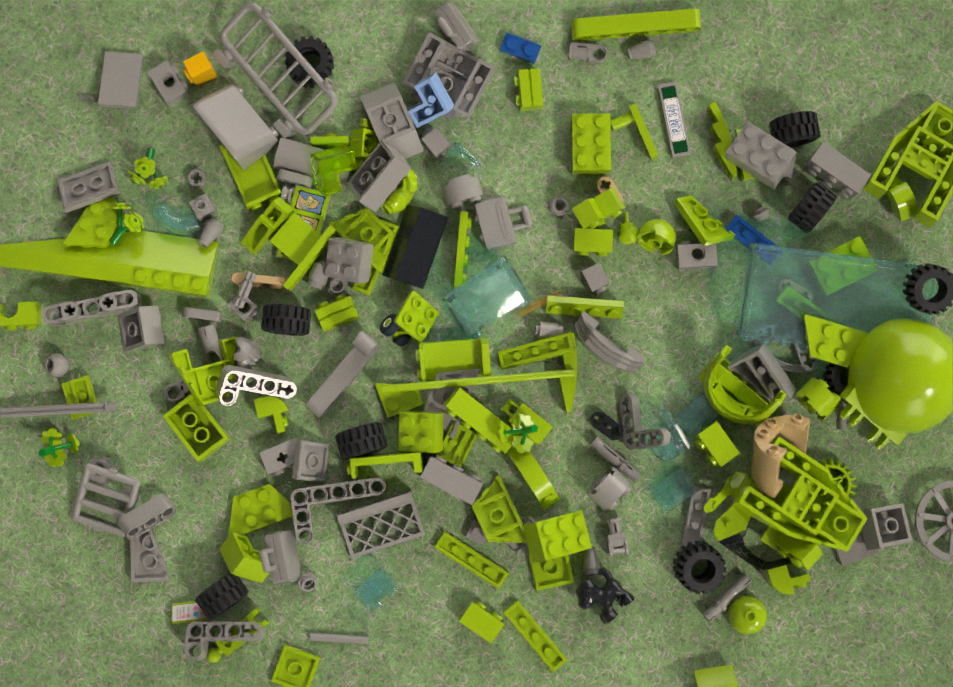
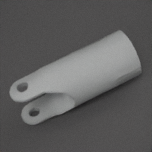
[198,324,223,364]

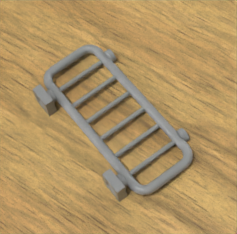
[212,2,337,139]

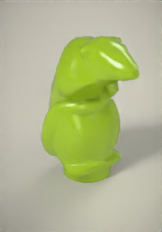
[380,169,418,215]

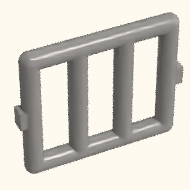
[71,463,140,537]

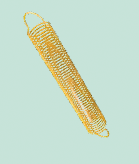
[514,290,565,317]

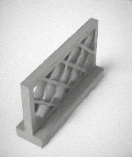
[337,489,425,559]

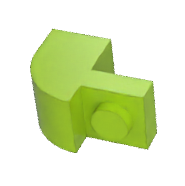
[885,176,918,222]
[254,396,290,434]
[765,565,811,595]

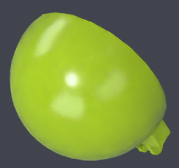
[839,318,953,450]

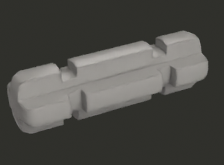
[233,271,256,309]

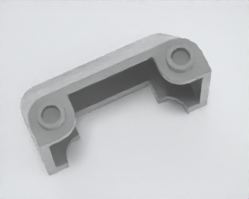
[192,84,279,170]

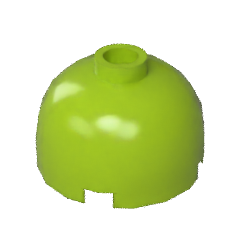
[637,219,676,255]
[728,595,767,635]

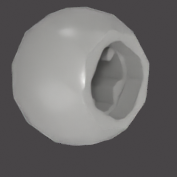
[45,353,69,377]

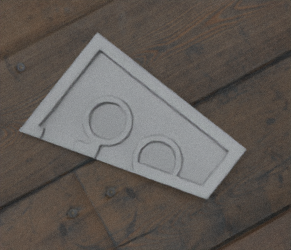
[130,528,171,582]

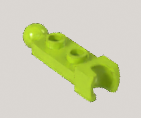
[206,608,270,663]

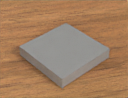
[292,440,329,483]

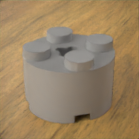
[441,173,484,209]
[586,466,631,511]

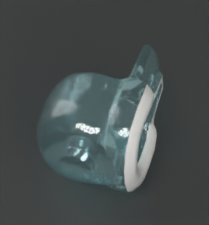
[647,409,690,461]

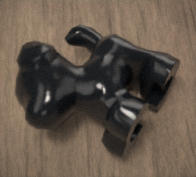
[576,568,635,624]

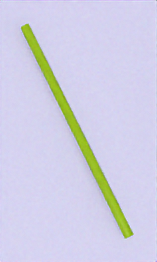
[381,369,575,393]

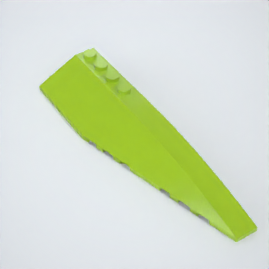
[0,231,219,298]

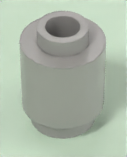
[307,260,329,290]
[535,321,563,340]

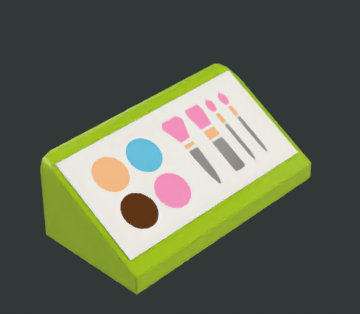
[171,601,208,624]

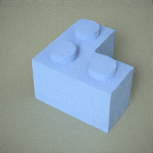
[408,73,454,128]

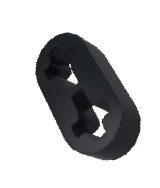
[590,412,623,441]

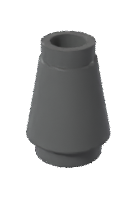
[581,547,600,576]

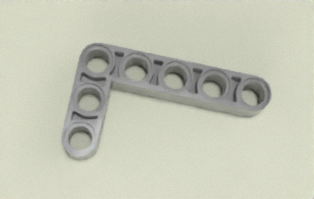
[305,331,381,418]
[291,478,386,545]

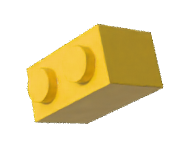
[183,51,218,87]

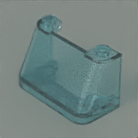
[442,256,531,339]

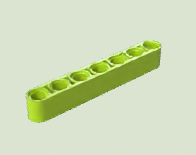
[570,9,702,41]

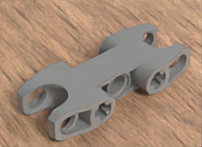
[42,290,144,327]

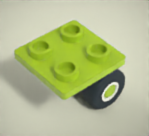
[380,291,439,346]

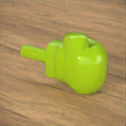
[619,212,639,245]

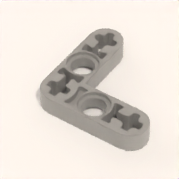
[620,394,671,450]

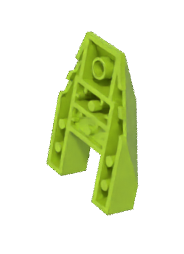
[863,101,953,228]
[732,436,867,552]

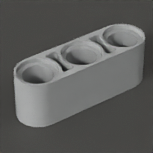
[118,494,177,540]

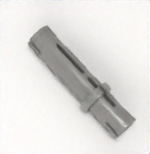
[590,436,642,483]
[702,573,752,623]

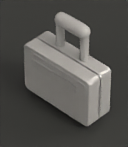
[434,2,480,52]
[475,196,532,251]
[259,530,302,585]

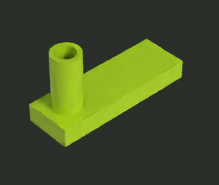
[611,103,659,161]

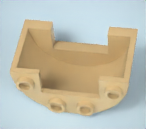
[751,414,810,497]

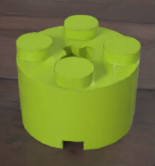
[795,378,842,422]

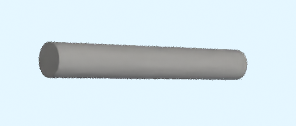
[310,633,369,644]

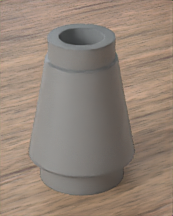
[628,40,656,59]
[198,218,223,248]

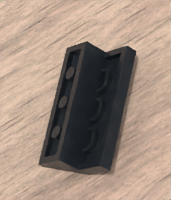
[382,205,448,289]

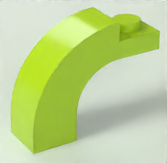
[507,447,560,509]

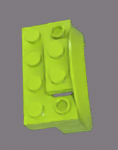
[698,344,787,427]

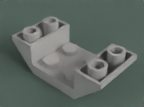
[360,83,424,159]

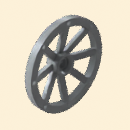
[915,480,953,562]

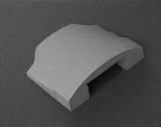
[403,32,497,119]
[574,311,646,373]

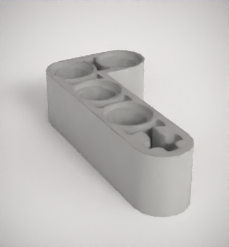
[215,365,297,406]
[185,622,266,661]

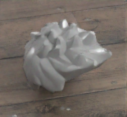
[234,337,261,370]

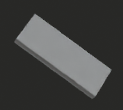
[274,138,355,190]

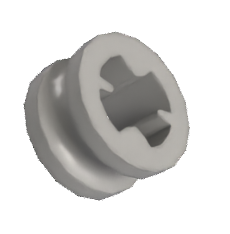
[188,170,206,188]
[281,185,294,204]

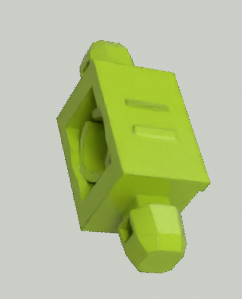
[349,118,378,170]

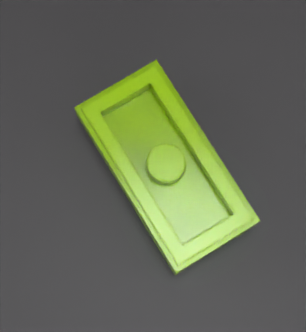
[310,133,350,148]

